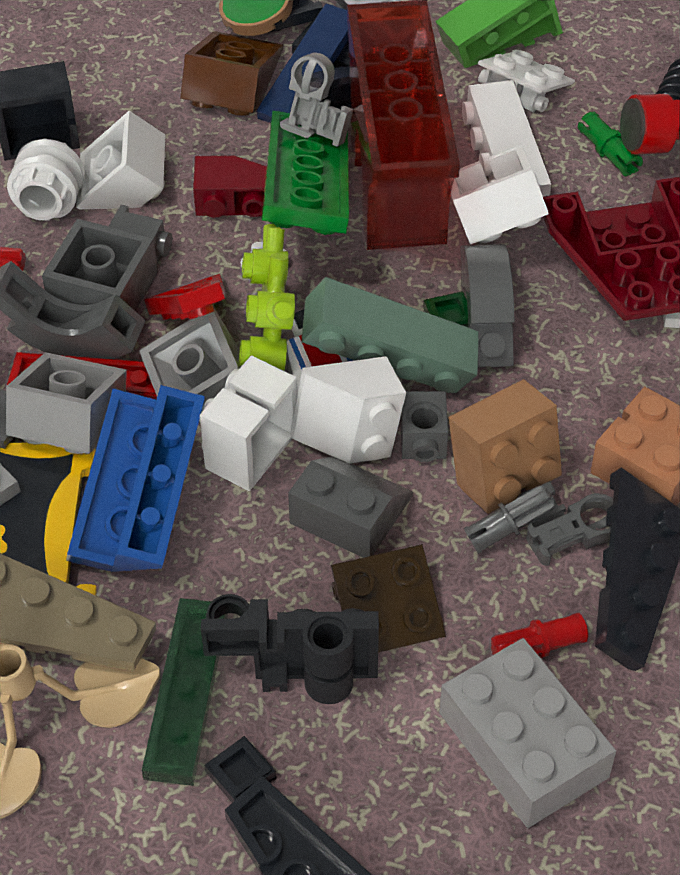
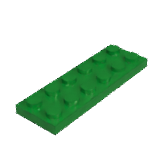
[262,110,349,235]

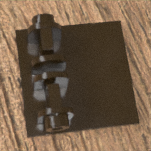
[331,544,446,653]

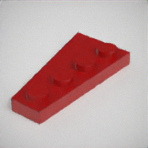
[144,273,225,320]

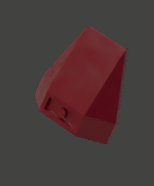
[543,177,680,321]

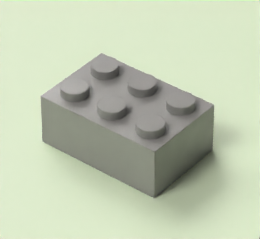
[439,638,616,829]

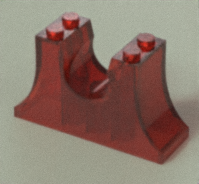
[347,0,460,250]

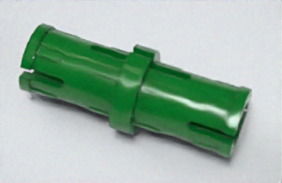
[578,112,643,177]

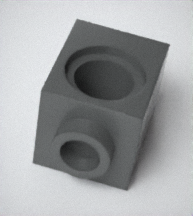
[401,391,448,462]

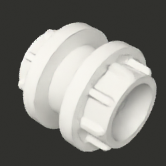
[7,139,84,221]

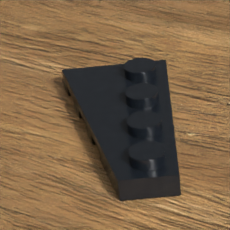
[595,467,680,671]
[225,776,372,875]

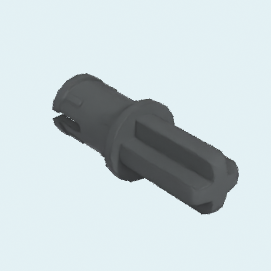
[463,486,555,554]

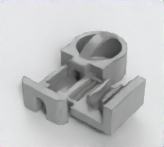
[280,52,353,147]

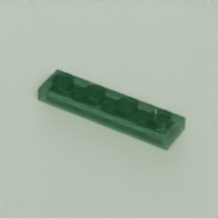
[141,598,228,786]

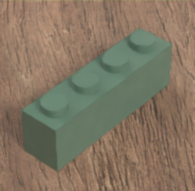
[302,277,478,393]

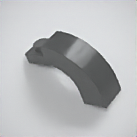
[460,244,515,367]
[0,261,146,359]

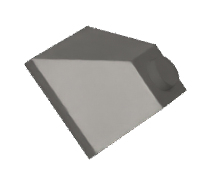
[139,309,242,405]

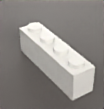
[462,80,551,196]

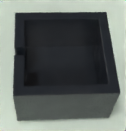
[0,61,80,161]

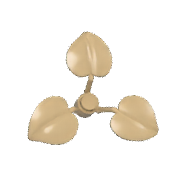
[0,642,160,819]

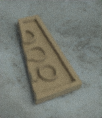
[0,554,156,671]

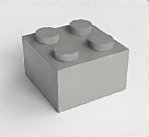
[6,352,127,454]

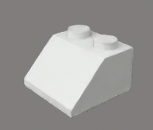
[76,111,166,210]
[290,356,406,464]

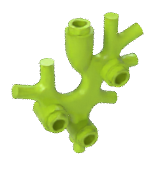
[239,224,295,371]

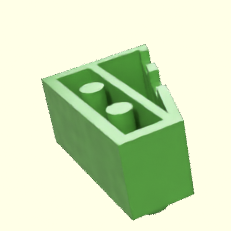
[435,0,563,68]

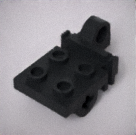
[201,594,379,704]

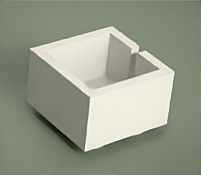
[446,144,549,245]
[199,355,297,491]

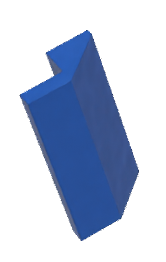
[66,385,205,572]

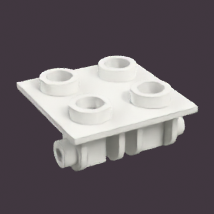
[478,50,575,113]

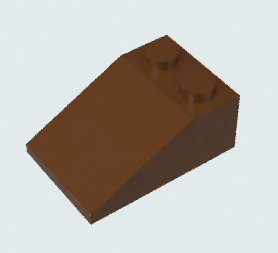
[180,31,284,116]

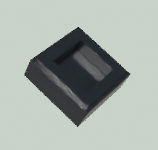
[204,736,276,803]

